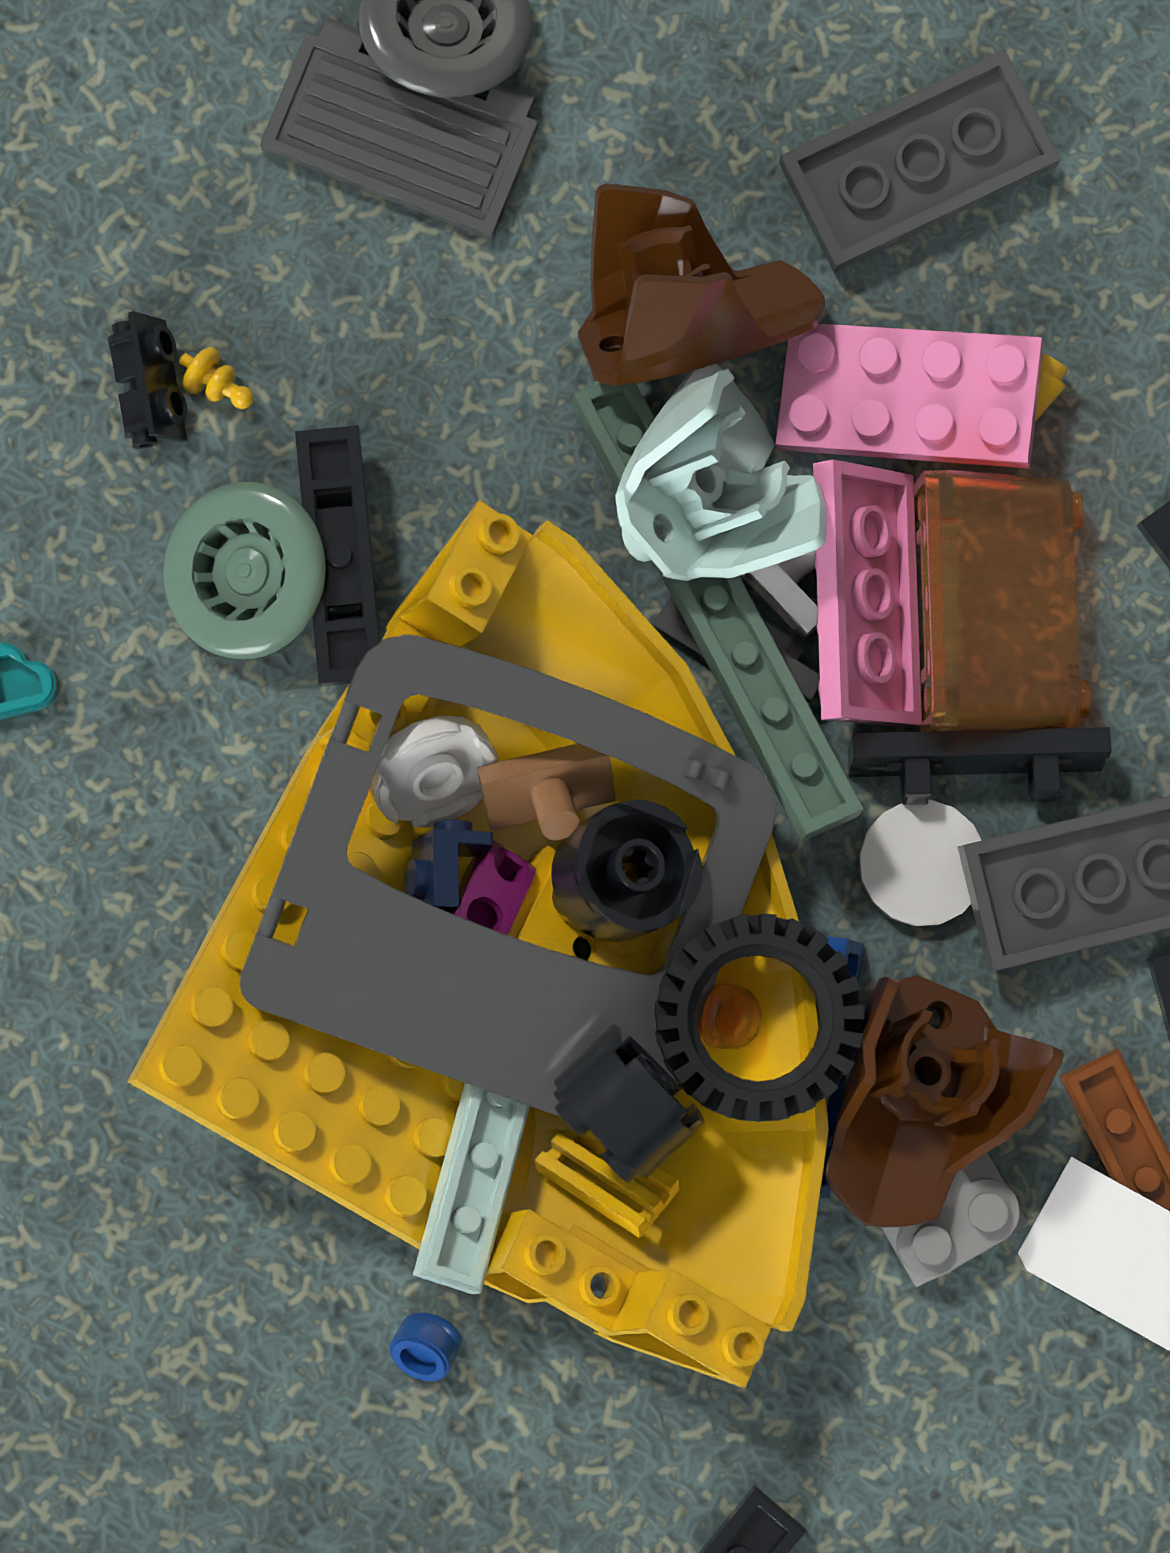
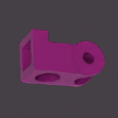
[450,840,536,935]

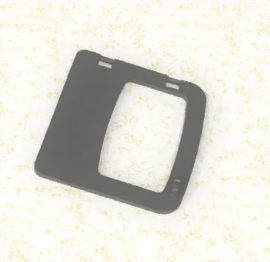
[239,635,777,1117]

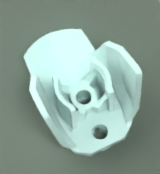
[615,364,827,581]

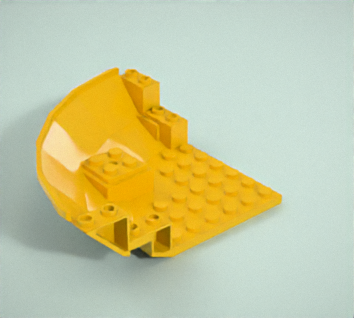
[127,500,829,1388]

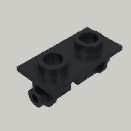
[107,311,188,449]

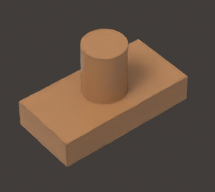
[477,743,616,840]

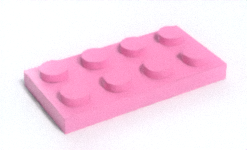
[775,324,1044,468]
[813,459,922,727]

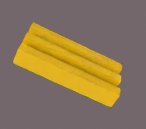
[535,1124,680,1238]

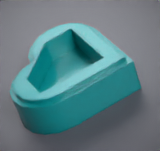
[0,643,59,719]

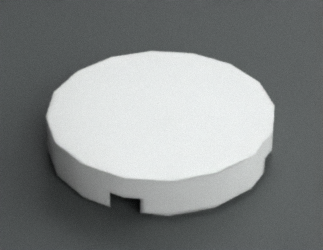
[369,716,498,827]
[858,800,981,927]

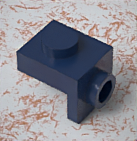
[404,820,493,912]

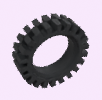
[654,913,865,1122]

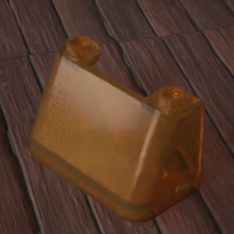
[913,470,1091,732]

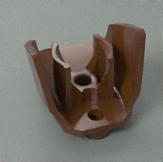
[578,183,826,386]
[824,975,1064,1228]

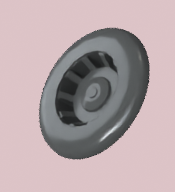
[358,0,533,98]

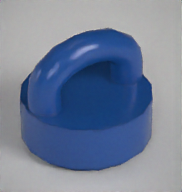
[389,1312,461,1381]

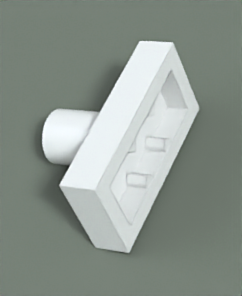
[741,550,818,641]

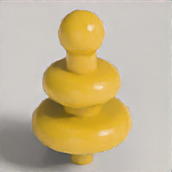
[179,347,254,410]

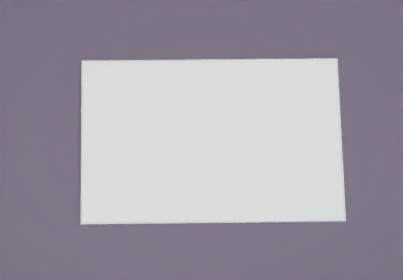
[1018,1157,1170,1351]

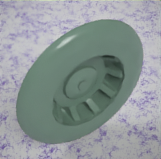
[163,482,326,660]

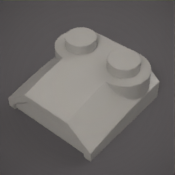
[881,1153,1028,1287]

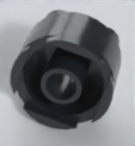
[551,799,702,942]
[554,1024,705,1184]

